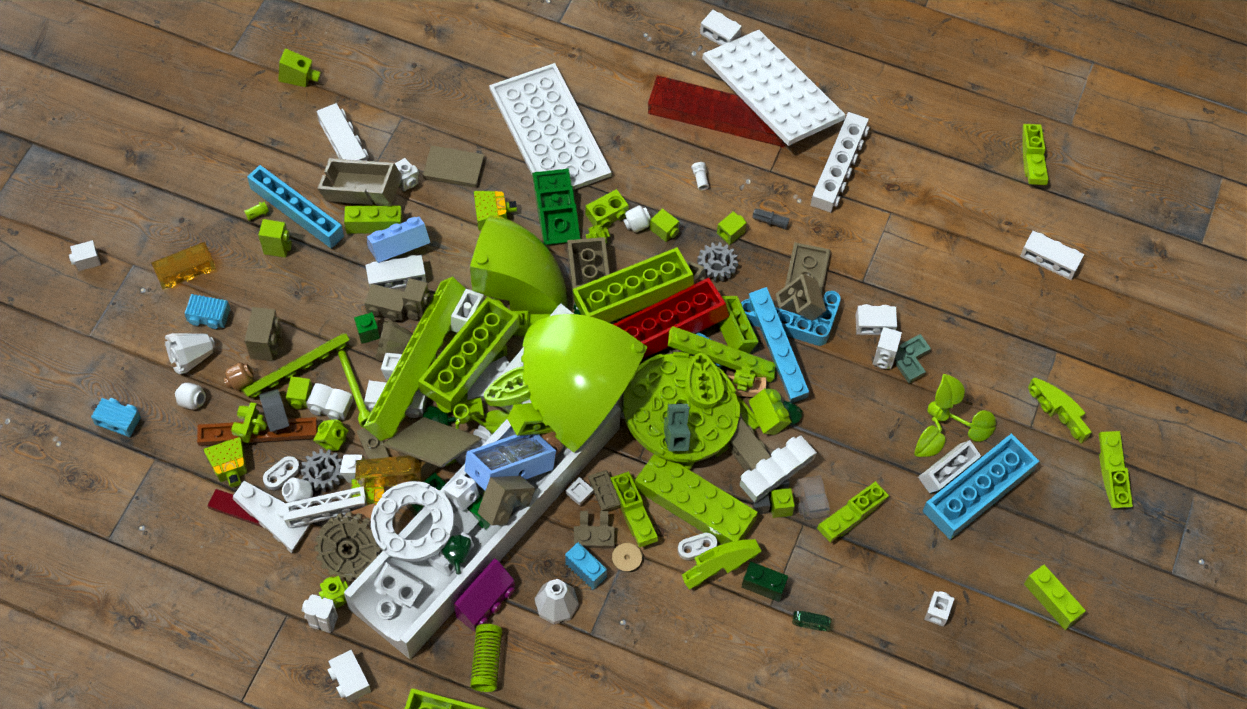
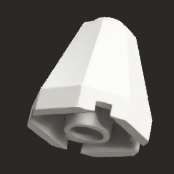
[165,333,215,374]
[535,579,579,625]

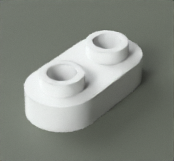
[263,456,300,490]
[678,533,717,560]

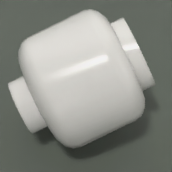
[623,205,651,233]
[175,383,206,410]
[282,478,313,503]

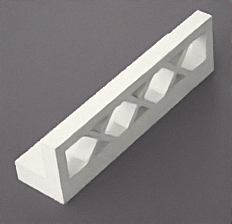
[283,487,367,528]

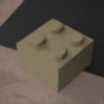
[245,307,283,361]

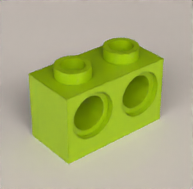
[585,189,629,228]

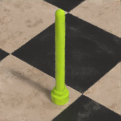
[338,350,371,428]

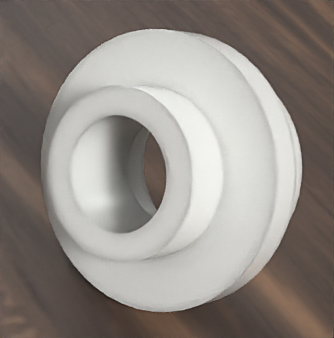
[376,598,397,619]

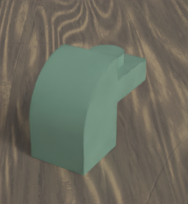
[664,404,691,451]

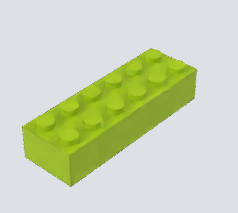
[572,247,694,323]
[418,296,520,412]
[635,454,758,544]

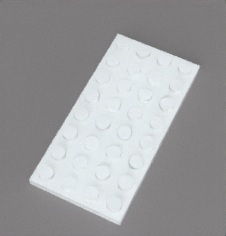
[702,30,846,146]
[489,63,612,190]

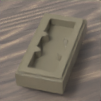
[356,428,390,466]
[588,470,621,511]

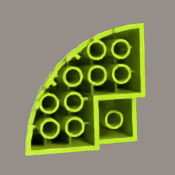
[470,215,568,314]
[521,314,647,452]

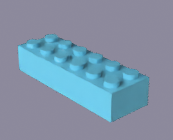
[923,433,1039,540]

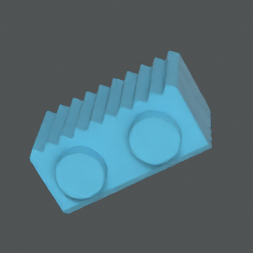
[185,294,230,329]
[91,398,141,437]
[565,542,607,590]

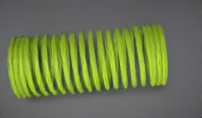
[470,624,502,692]

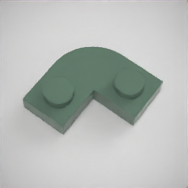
[895,334,931,383]

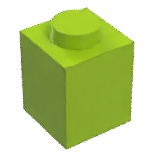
[650,208,679,242]
[717,211,747,245]
[286,377,312,409]
[769,488,795,518]

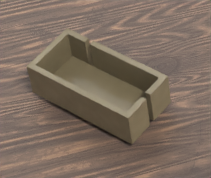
[317,158,402,206]

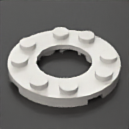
[371,481,454,562]

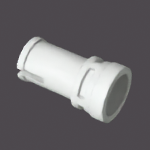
[691,162,709,191]

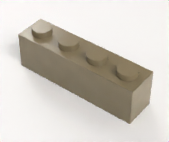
[727,413,771,471]

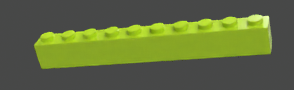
[363,276,466,441]

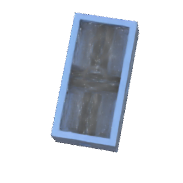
[464,434,556,490]

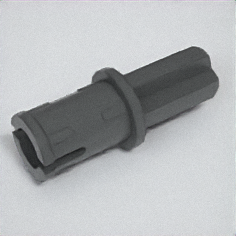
[752,208,790,229]

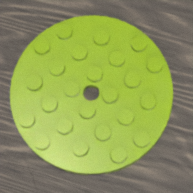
[622,352,740,462]

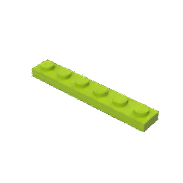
[668,326,775,382]
[241,333,349,398]

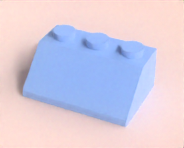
[367,217,430,263]

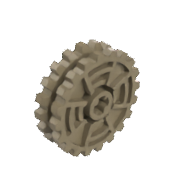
[314,512,382,581]

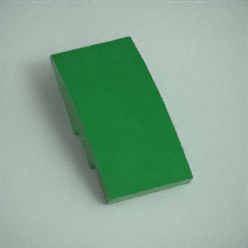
[532,168,580,245]

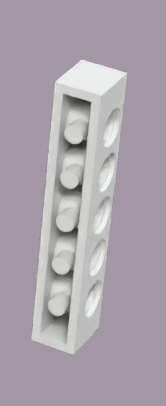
[810,112,870,213]

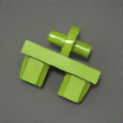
[231,402,267,443]

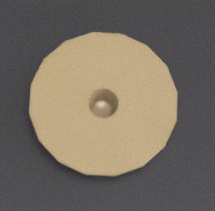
[612,543,642,571]

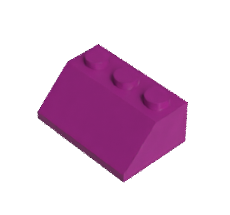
[454,558,515,632]

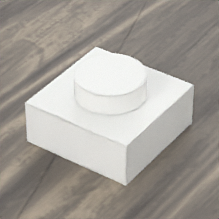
[566,477,594,506]

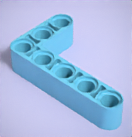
[741,291,840,346]

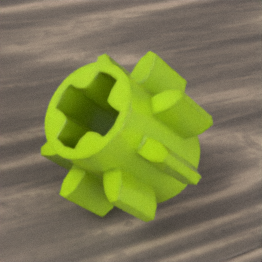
[586,224,610,243]
[733,366,756,391]

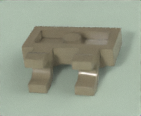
[574,511,614,548]

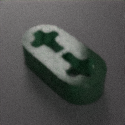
[792,611,832,631]

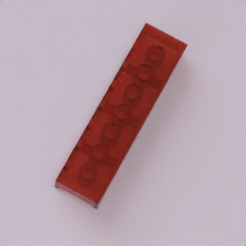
[648,75,785,147]

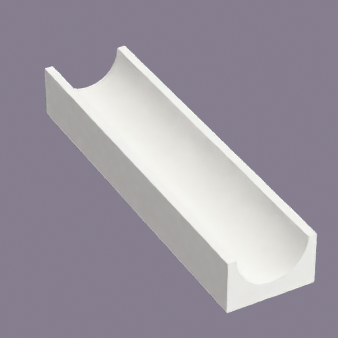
[344,399,621,659]

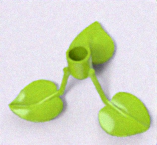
[914,374,996,457]
[436,393,509,465]

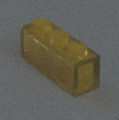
[151,242,216,290]
[355,455,421,488]

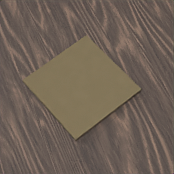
[383,417,482,467]

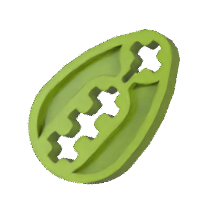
[685,353,724,408]
[484,366,531,407]

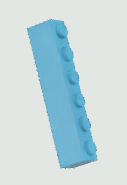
[247,165,344,249]
[749,287,809,403]

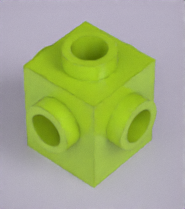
[313,419,349,451]
[318,576,348,608]

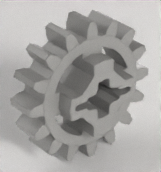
[697,242,738,281]
[301,449,344,492]

